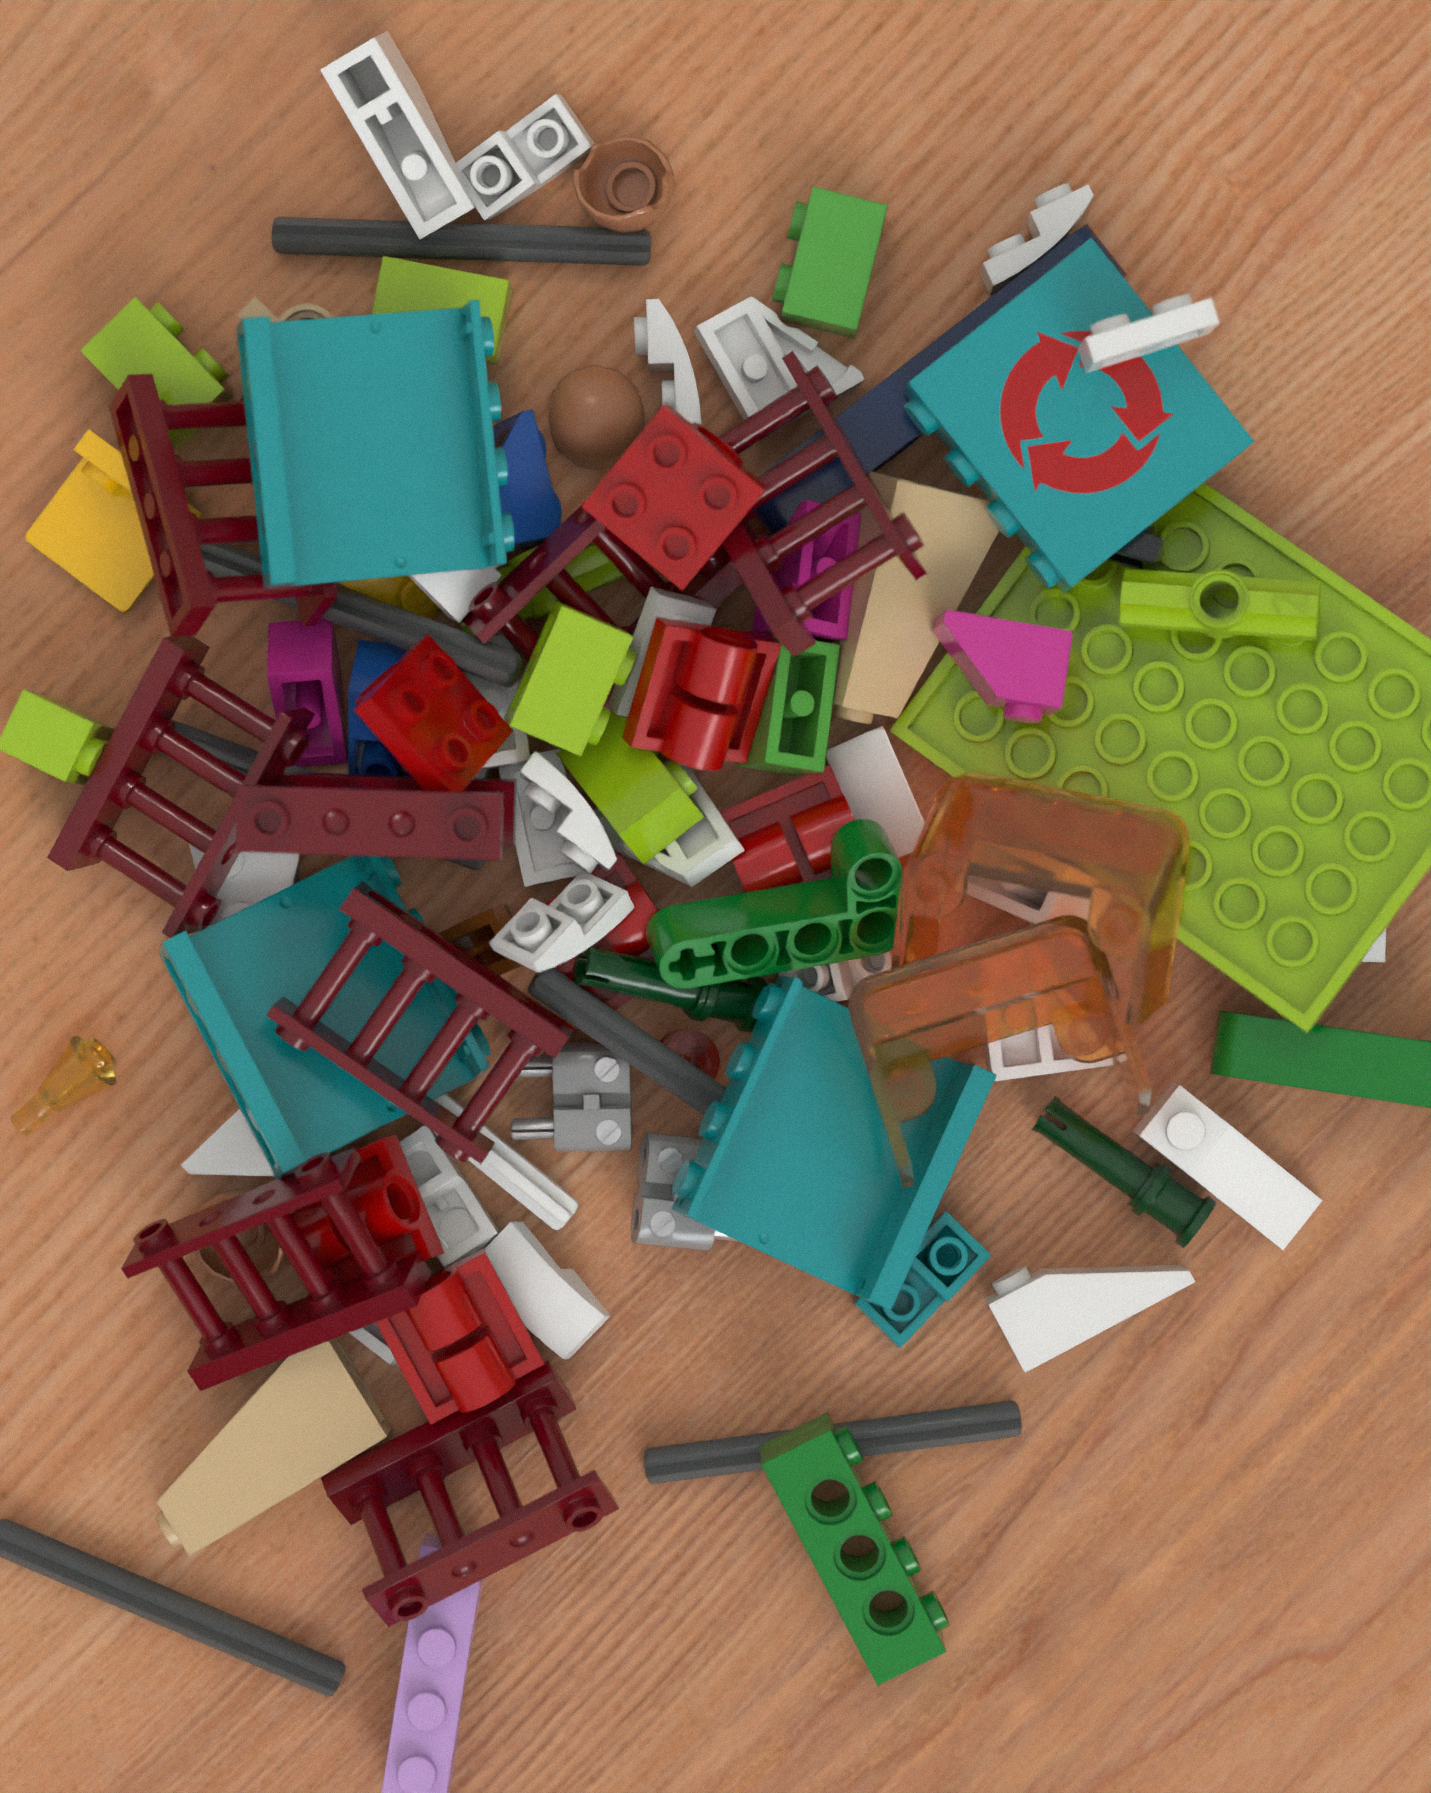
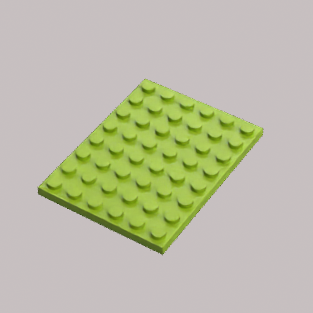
[889,482,1431,1034]

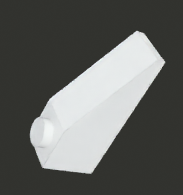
[320,31,476,239]
[1133,1081,1323,1250]
[985,1265,1195,1373]

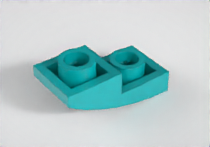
[852,1211,992,1348]

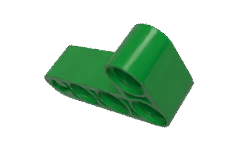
[645,819,905,989]
[1210,1010,1431,1108]

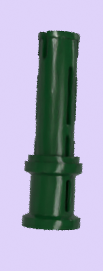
[573,945,768,1033]
[1031,1096,1217,1248]

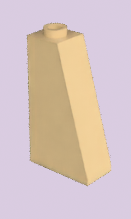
[828,471,999,724]
[156,1338,392,1557]

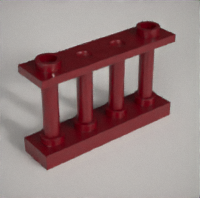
[718,351,927,657]
[109,374,338,637]
[462,455,744,710]
[47,636,315,938]
[236,772,517,860]
[266,881,575,1164]
[121,1148,431,1391]
[320,1360,619,1627]

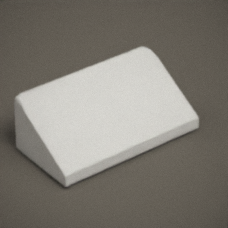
[826,725,933,858]

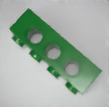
[759,1412,950,1686]

